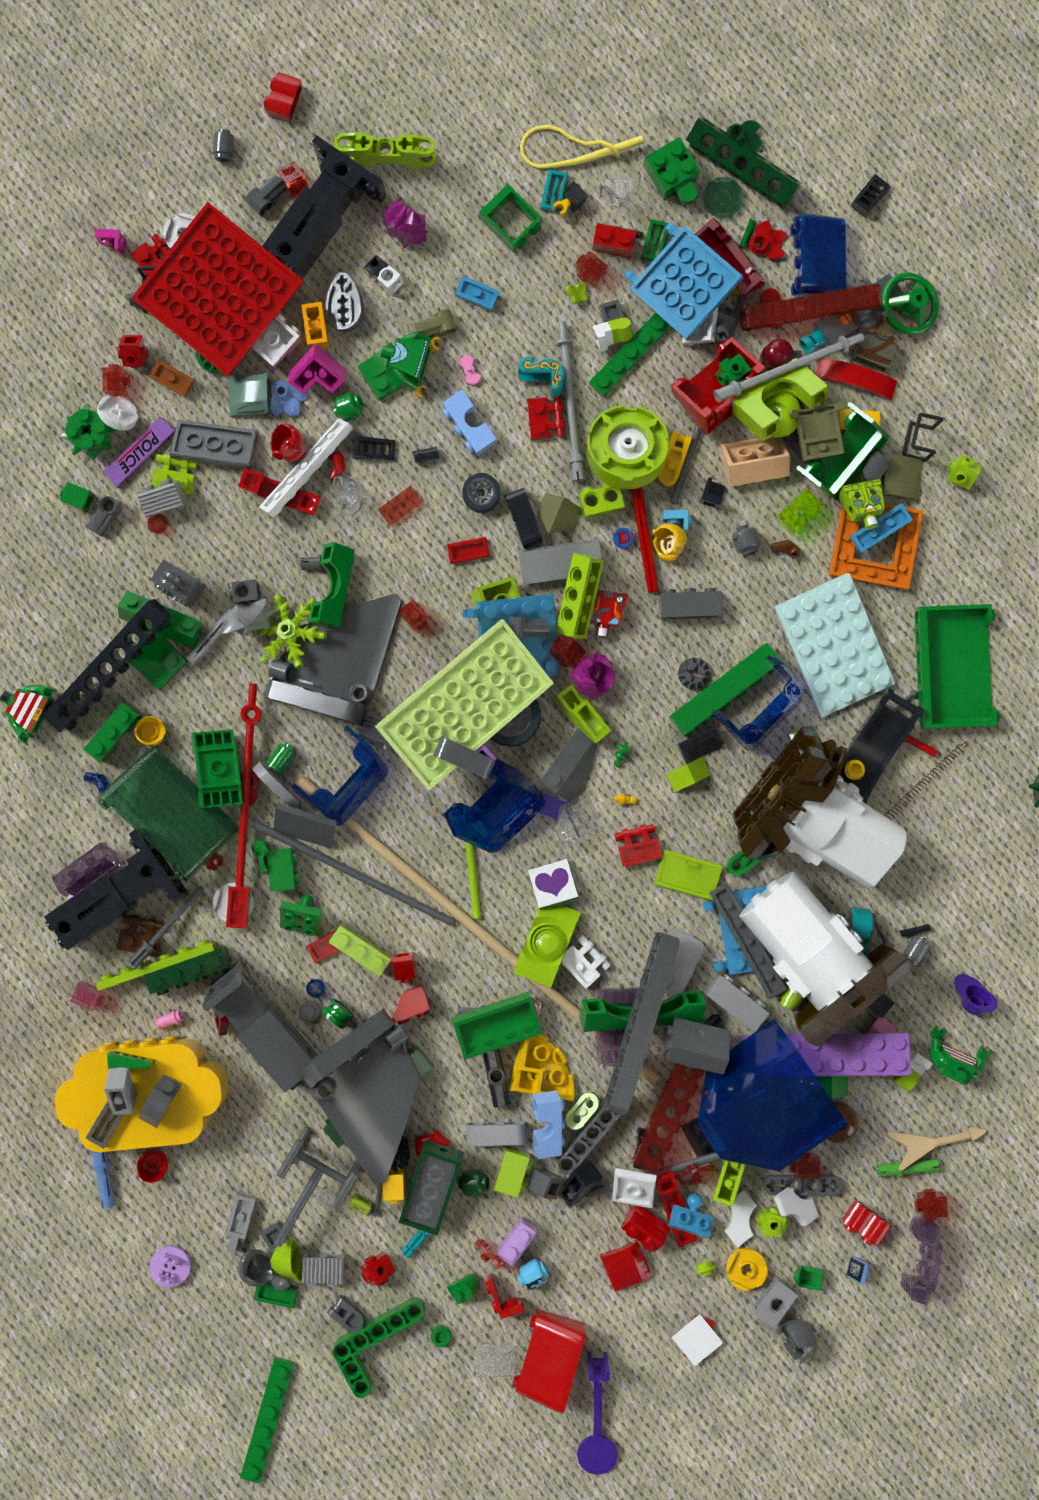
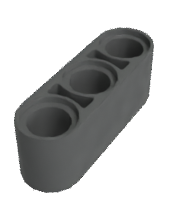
[433,736,496,780]

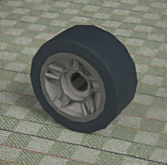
[462,473,500,513]

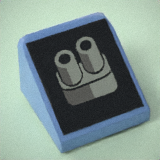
[846,1256,869,1285]

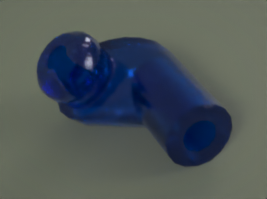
[84,772,110,795]

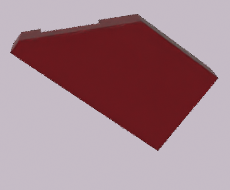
[214,1012,229,1036]

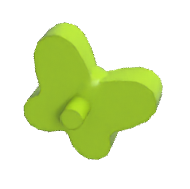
[565,282,588,304]

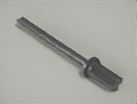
[128,886,204,969]

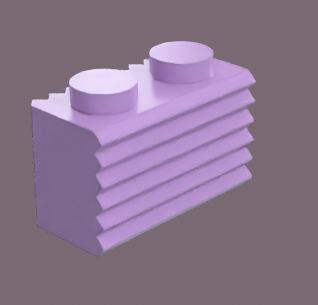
[497,1216,537,1267]

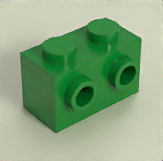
[266,848,300,892]

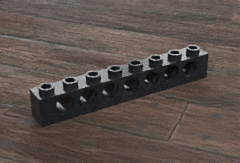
[42,599,173,733]

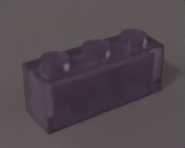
[52,842,122,899]

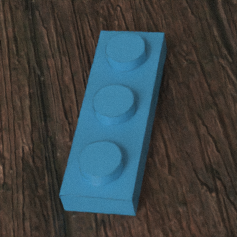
[849,503,913,554]

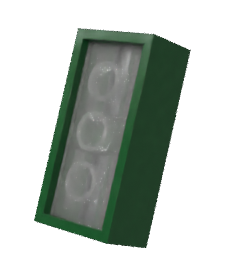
[398,1139,464,1236]

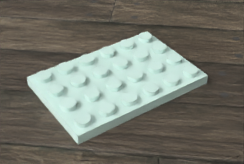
[774,573,895,717]

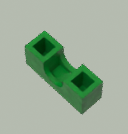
[83,702,143,763]

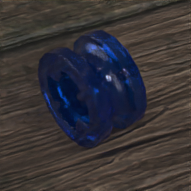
[306,978,325,998]

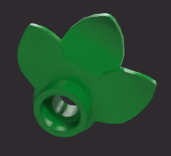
[251,839,268,875]

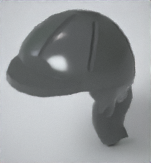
[238,1249,290,1291]

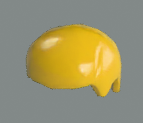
[134,716,166,747]

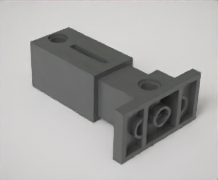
[202,959,318,1092]

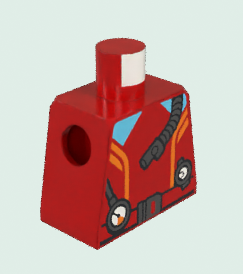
[590,590,628,638]

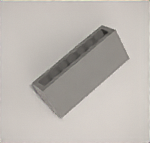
[518,539,603,585]

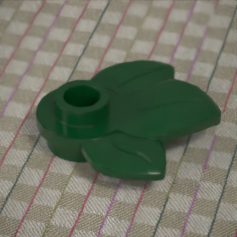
[726,120,763,161]

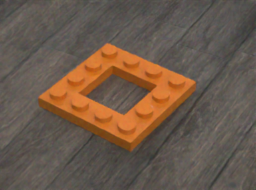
[828,503,924,590]

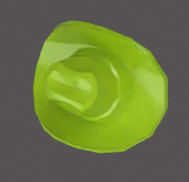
[748,393,800,438]

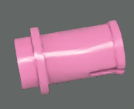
[156,1009,184,1030]

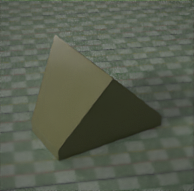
[537,493,582,534]

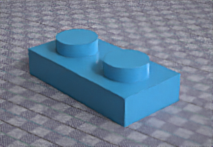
[455,276,500,312]

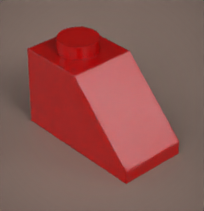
[391,952,417,983]

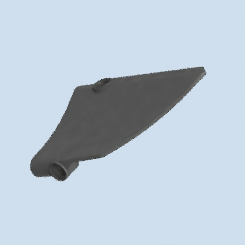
[264,594,402,726]
[298,1009,420,1183]

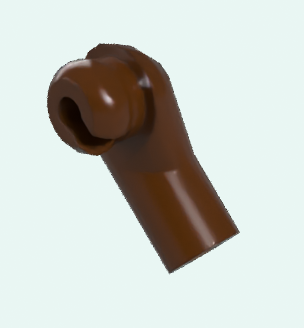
[771,540,801,559]

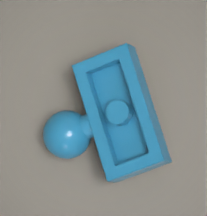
[669,1193,713,1238]

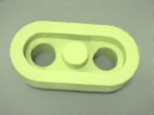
[566,1093,601,1130]

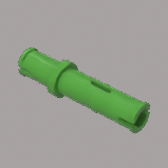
[876,1158,940,1178]

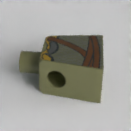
[850,321,897,374]

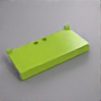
[654,849,723,901]

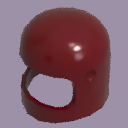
[760,339,794,371]

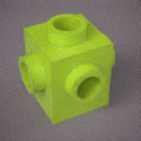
[947,454,981,490]
[757,1206,788,1239]

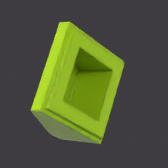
[348,1193,373,1216]

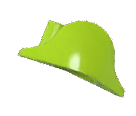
[270,1236,303,1284]

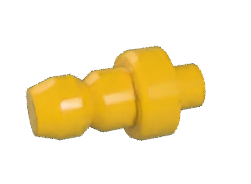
[614,793,637,805]

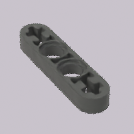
[762,1175,843,1195]

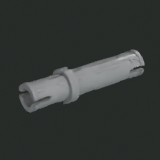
[185,612,227,666]

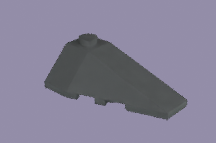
[540,729,598,805]

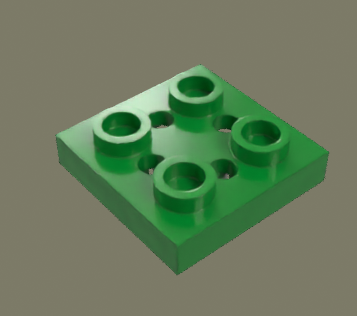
[280,894,322,936]

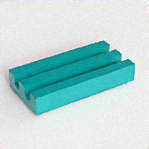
[540,169,568,214]

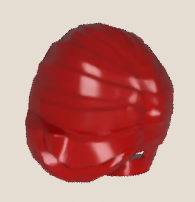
[271,423,306,462]

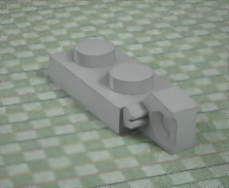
[225,1192,257,1253]

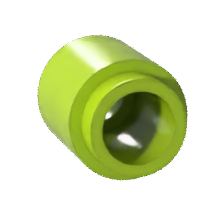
[780,985,803,1011]

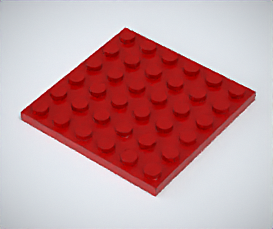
[131,201,304,378]

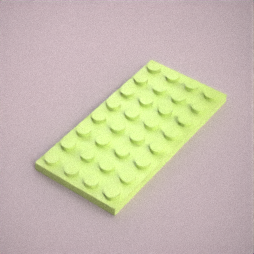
[374,619,554,791]

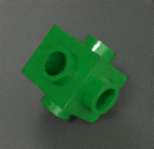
[715,354,752,386]

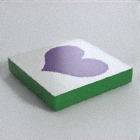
[528,859,578,910]

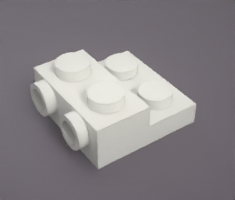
[252,313,302,368]

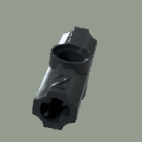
[483,1048,511,1108]

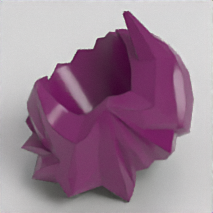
[383,197,428,248]
[571,653,615,699]

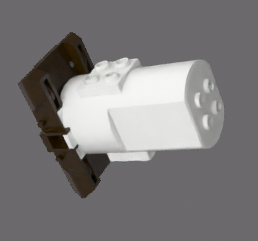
[739,871,910,1047]

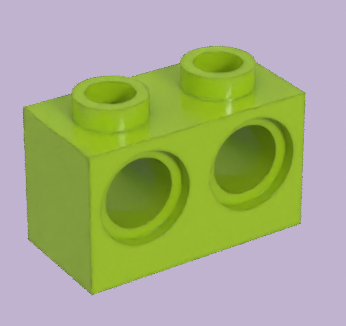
[579,483,625,519]

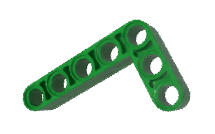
[333,1297,425,1398]

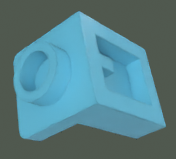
[662,510,692,533]

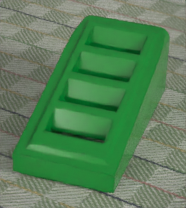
[107,1051,155,1070]

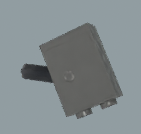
[664,1014,730,1074]

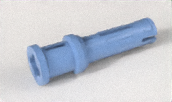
[89,1150,115,1209]

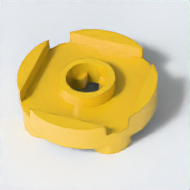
[726,1247,768,1291]

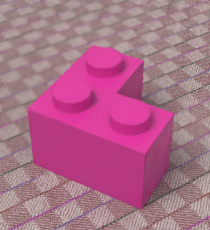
[288,344,346,395]

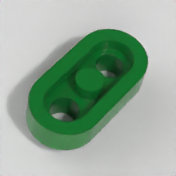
[726,849,761,876]

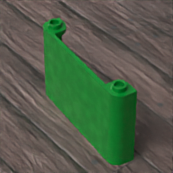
[914,604,1000,729]

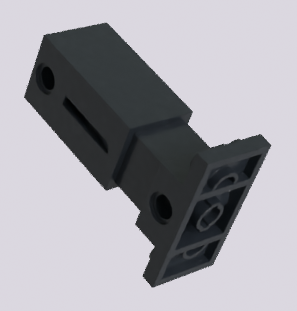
[262,135,386,279]
[44,828,190,951]

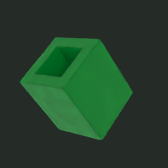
[60,482,95,513]

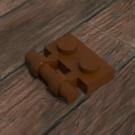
[116,915,164,957]

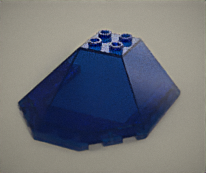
[697,1019,848,1172]

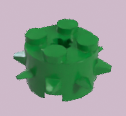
[62,405,117,460]

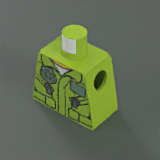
[838,479,884,530]

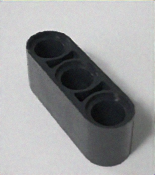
[504,488,543,549]

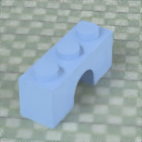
[442,389,497,456]
[533,1091,565,1159]

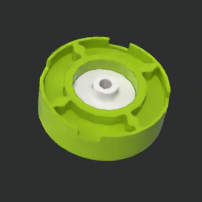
[586,405,669,489]

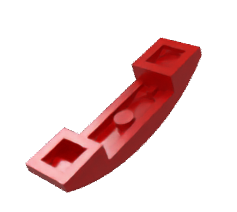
[815,358,897,400]
[238,468,321,516]
[656,1170,697,1247]

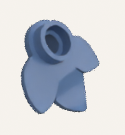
[269,380,308,417]

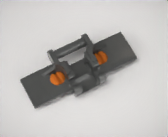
[815,273,904,345]

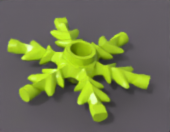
[252,594,327,669]

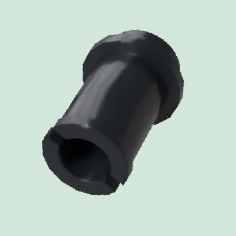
[413,446,439,464]

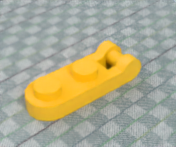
[658,430,692,487]

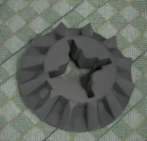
[678,658,710,690]

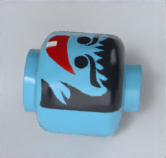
[517,1259,549,1290]

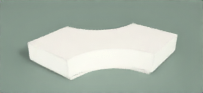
[774,1187,819,1226]
[724,1188,757,1248]

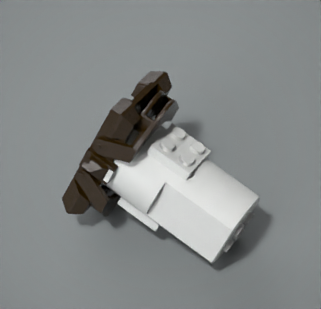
[732,726,906,888]

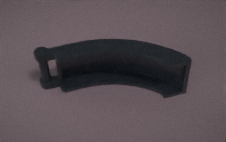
[839,687,924,804]

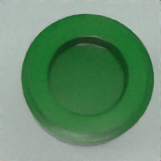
[431,1325,452,1347]

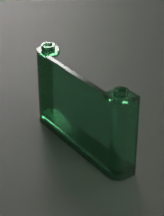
[97,746,239,883]

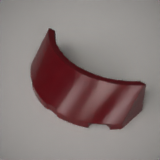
[695,218,766,297]

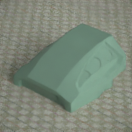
[229,372,270,417]

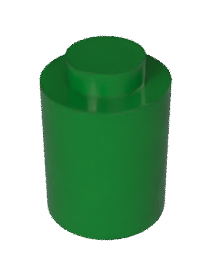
[266,742,296,774]

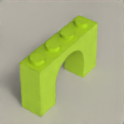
[732,358,828,442]

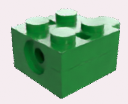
[643,137,700,205]

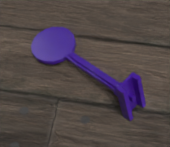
[577,1352,618,1475]

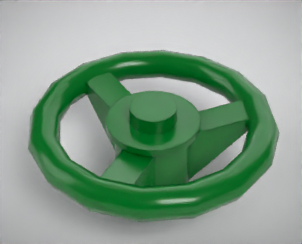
[881,272,939,336]

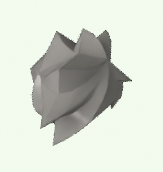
[222,598,280,637]

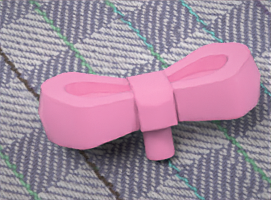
[459,355,482,385]

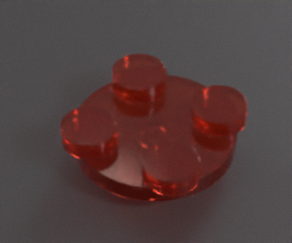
[675,1164,716,1185]
[473,1238,505,1270]

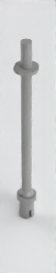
[555,321,586,482]
[714,333,864,403]

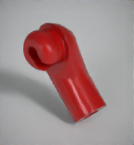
[328,451,346,482]

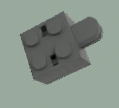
[150,559,206,607]

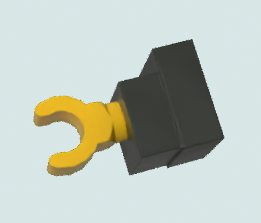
[552,181,588,218]

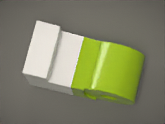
[592,318,633,352]
[893,1050,932,1092]

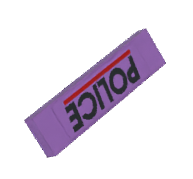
[103,417,175,488]

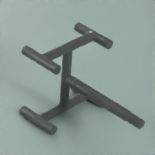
[274,1126,362,1247]

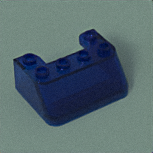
[444,759,546,853]

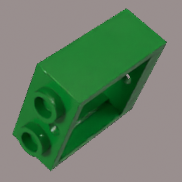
[479,184,542,252]

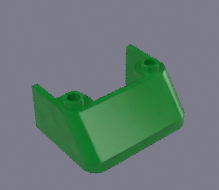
[796,402,889,500]

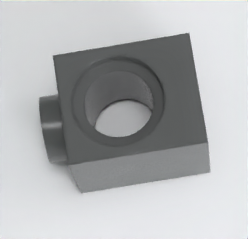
[229,579,261,604]

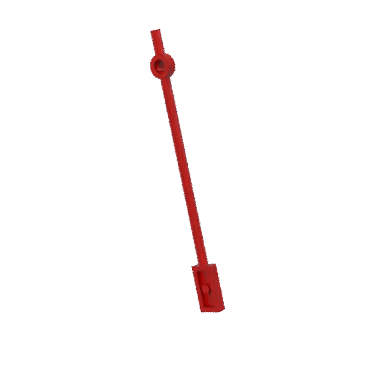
[226,683,262,929]

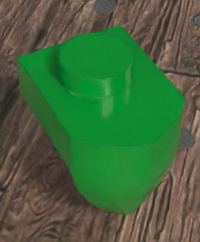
[793,1265,824,1291]
[447,1274,480,1304]

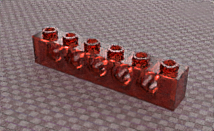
[630,1063,706,1175]

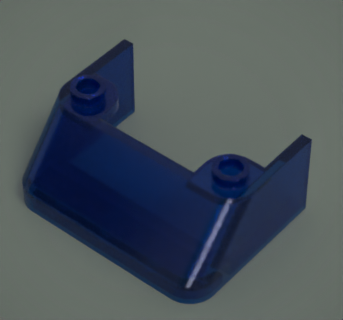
[712,655,803,750]
[292,725,388,826]

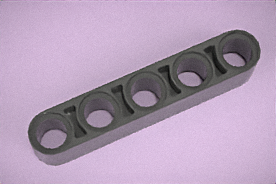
[557,1103,620,1175]

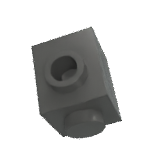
[527,1168,564,1200]

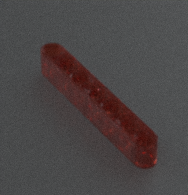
[740,284,882,331]

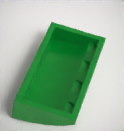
[451,992,542,1060]

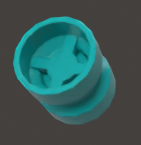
[799,328,827,355]

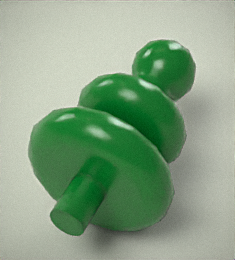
[614,741,632,767]

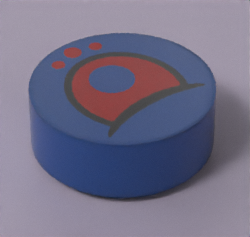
[613,528,633,549]

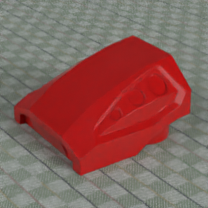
[599,1240,652,1292]

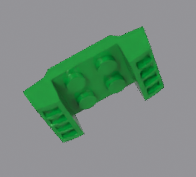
[191,729,243,809]

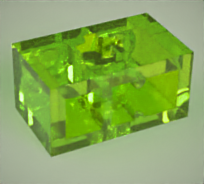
[775,488,823,536]

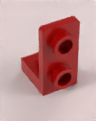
[485,1273,524,1319]

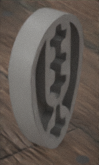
[252,761,302,808]

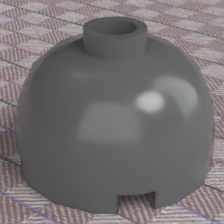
[778,1319,818,1364]

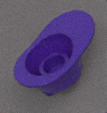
[954,974,998,1018]

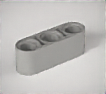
[466,1121,526,1146]

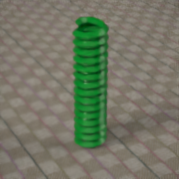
[740,218,757,249]

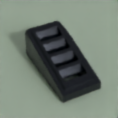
[850,174,891,218]
[352,435,396,461]

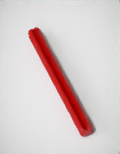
[631,487,659,593]

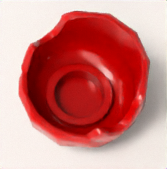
[136,1149,169,1183]

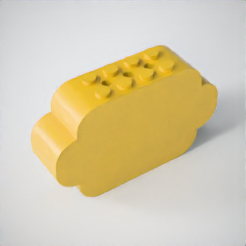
[55,1035,229,1152]

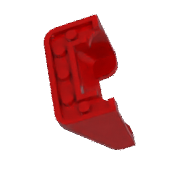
[671,337,765,435]
[512,1309,586,1414]

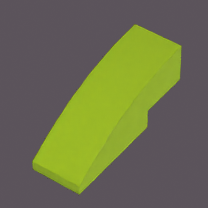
[552,684,611,744]

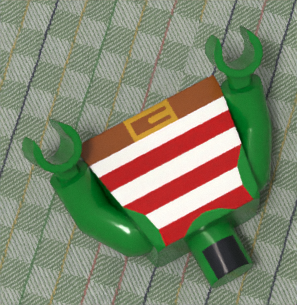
[0,684,57,746]
[930,1025,992,1085]

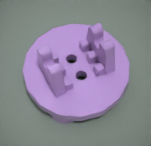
[149,1245,191,1288]

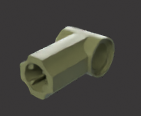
[414,309,457,337]

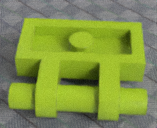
[151,454,198,496]

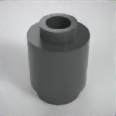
[213,129,234,162]
[862,450,891,481]
[903,935,931,966]

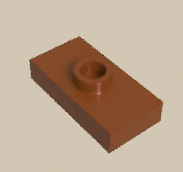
[149,359,195,398]

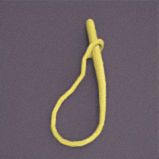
[520,125,644,169]

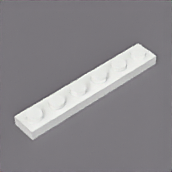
[259,418,353,518]

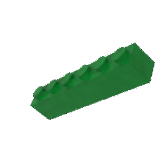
[669,642,782,736]

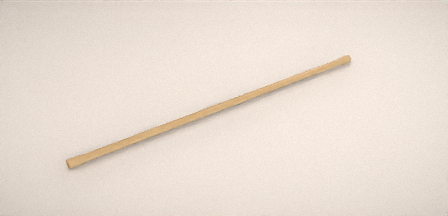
[296,776,660,1086]

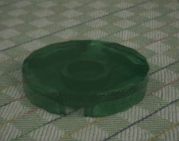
[703,177,743,219]

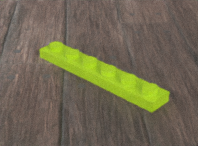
[95,939,218,991]

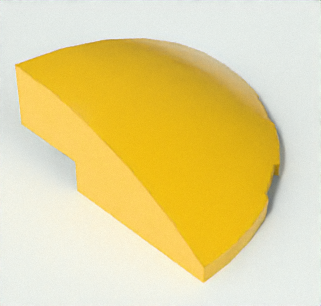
[509,1034,574,1101]

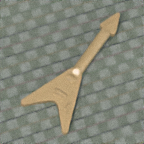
[887,1128,986,1172]

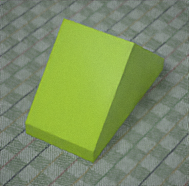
[666,756,711,792]

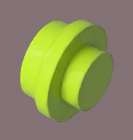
[695,1260,716,1277]

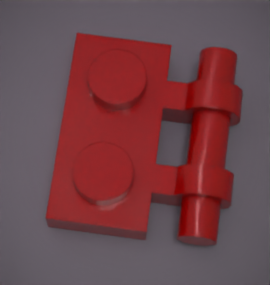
[130,234,169,277]
[527,396,566,440]
[614,824,663,867]

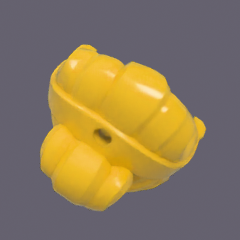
[652,524,687,562]

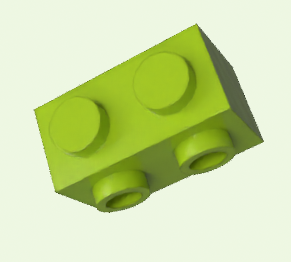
[494,1146,532,1198]

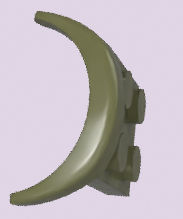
[789,401,849,462]

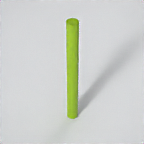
[465,837,481,919]

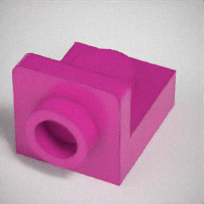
[94,229,127,256]

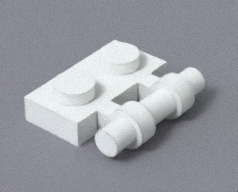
[562,935,611,989]

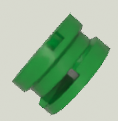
[322,998,354,1029]

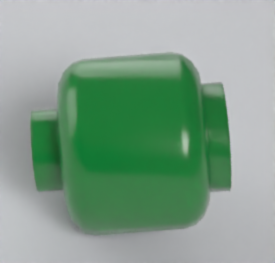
[333,392,364,422]

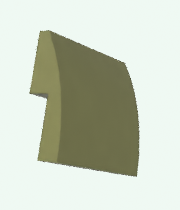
[882,454,922,501]

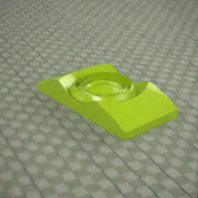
[513,904,581,988]

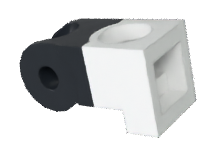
[364,255,404,296]

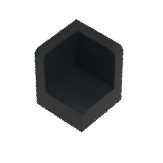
[699,477,726,509]

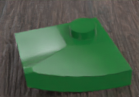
[357,342,404,401]
[130,634,189,690]

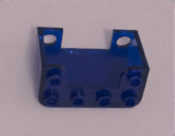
[790,212,846,302]

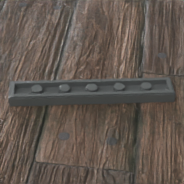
[709,882,787,1000]

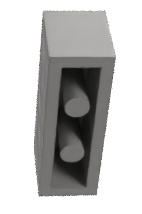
[704,974,770,1033]

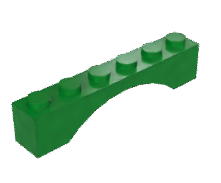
[579,990,706,1032]

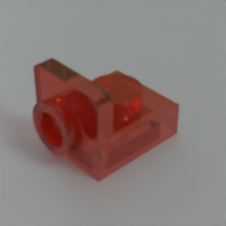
[277,161,309,199]

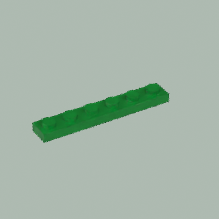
[588,313,671,397]
[240,1356,294,1484]

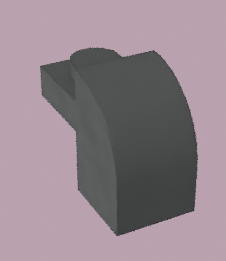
[139,1075,182,1128]

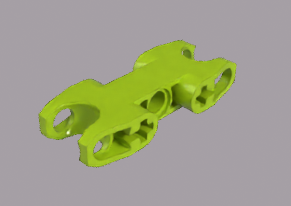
[334,132,436,169]

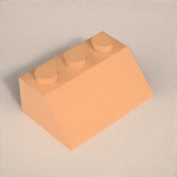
[721,437,790,486]

